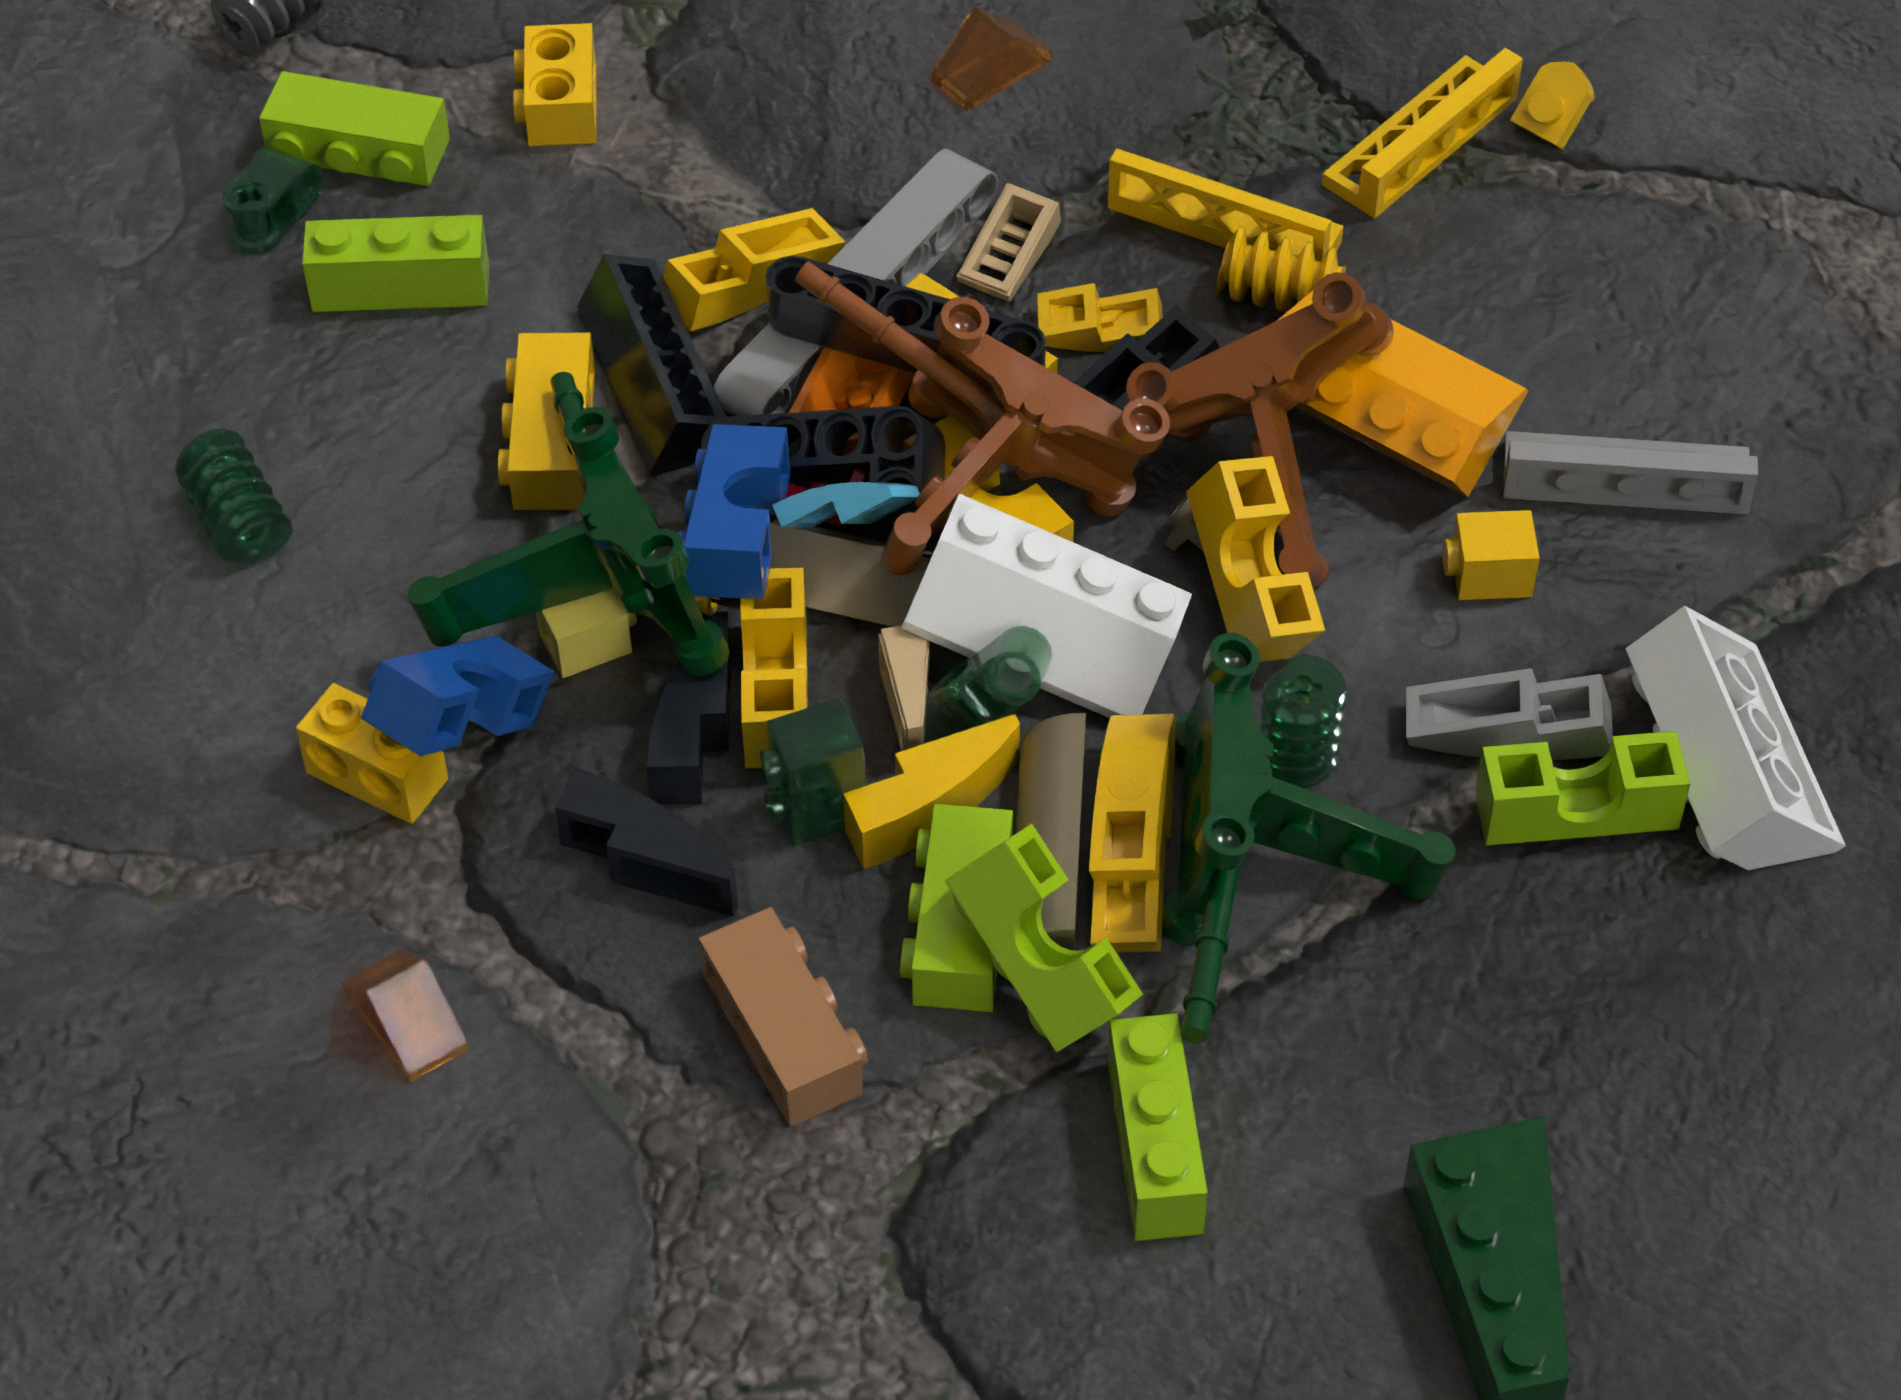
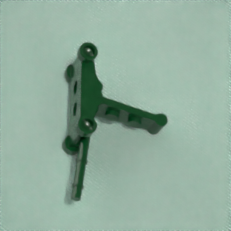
[407,372,730,676]
[1162,633,1456,1043]

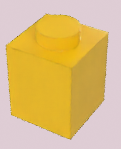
[1442,510,1540,601]

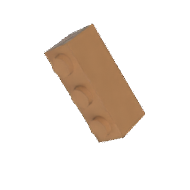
[699,907,868,1127]

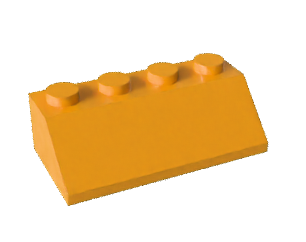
[1277,290,1529,497]

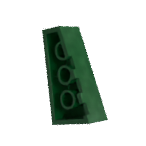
[1404,1116,1570,1400]

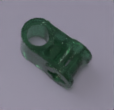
[222,146,323,254]
[929,626,1052,729]

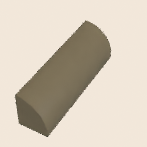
[685,516,934,627]
[1015,713,1086,950]

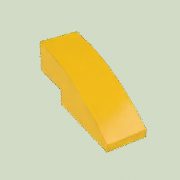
[663,208,846,332]
[843,714,1020,870]

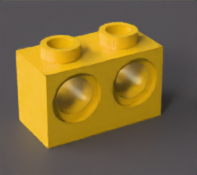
[513,23,597,146]
[296,683,448,824]

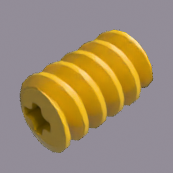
[1216,225,1346,313]

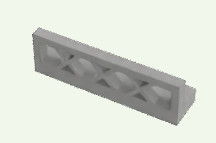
[1503,431,1758,514]

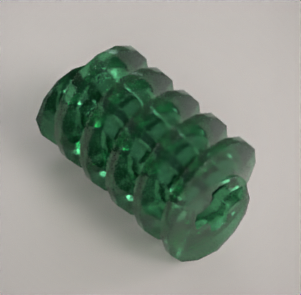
[175,428,293,564]
[1259,654,1347,789]

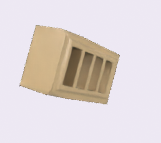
[957,183,1061,302]
[879,625,930,751]

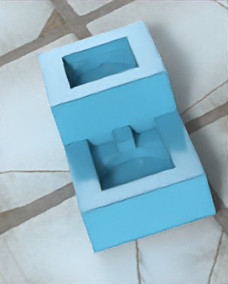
[772,482,920,528]

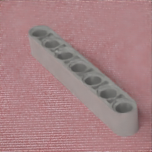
[713,149,998,416]

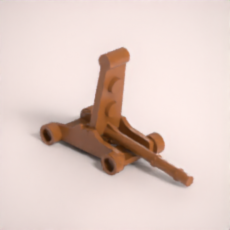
[795,261,1170,576]
[1015,272,1394,588]

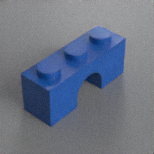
[677,424,791,599]
[361,635,554,756]

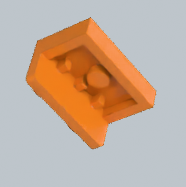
[789,347,915,455]

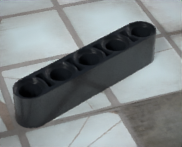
[765,256,1046,373]

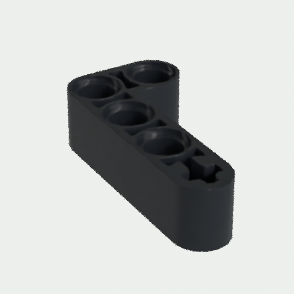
[701,406,946,525]

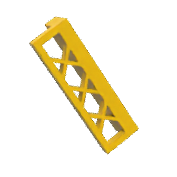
[1322,48,1523,219]
[1108,148,1344,262]

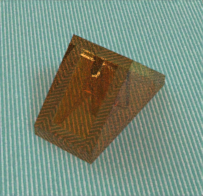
[932,6,1053,111]
[342,950,469,1083]

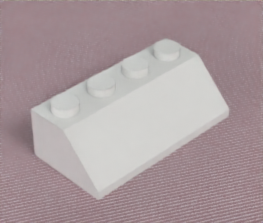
[901,493,1192,718]
[1625,606,1846,870]

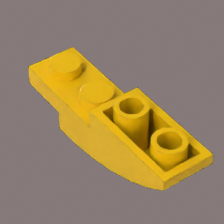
[1089,714,1176,952]

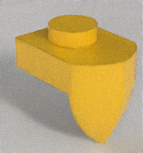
[1510,61,1595,150]

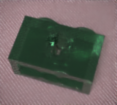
[760,697,866,847]

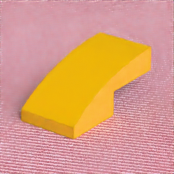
[1037,283,1163,352]

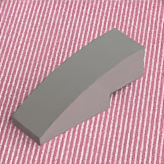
[1406,668,1613,760]

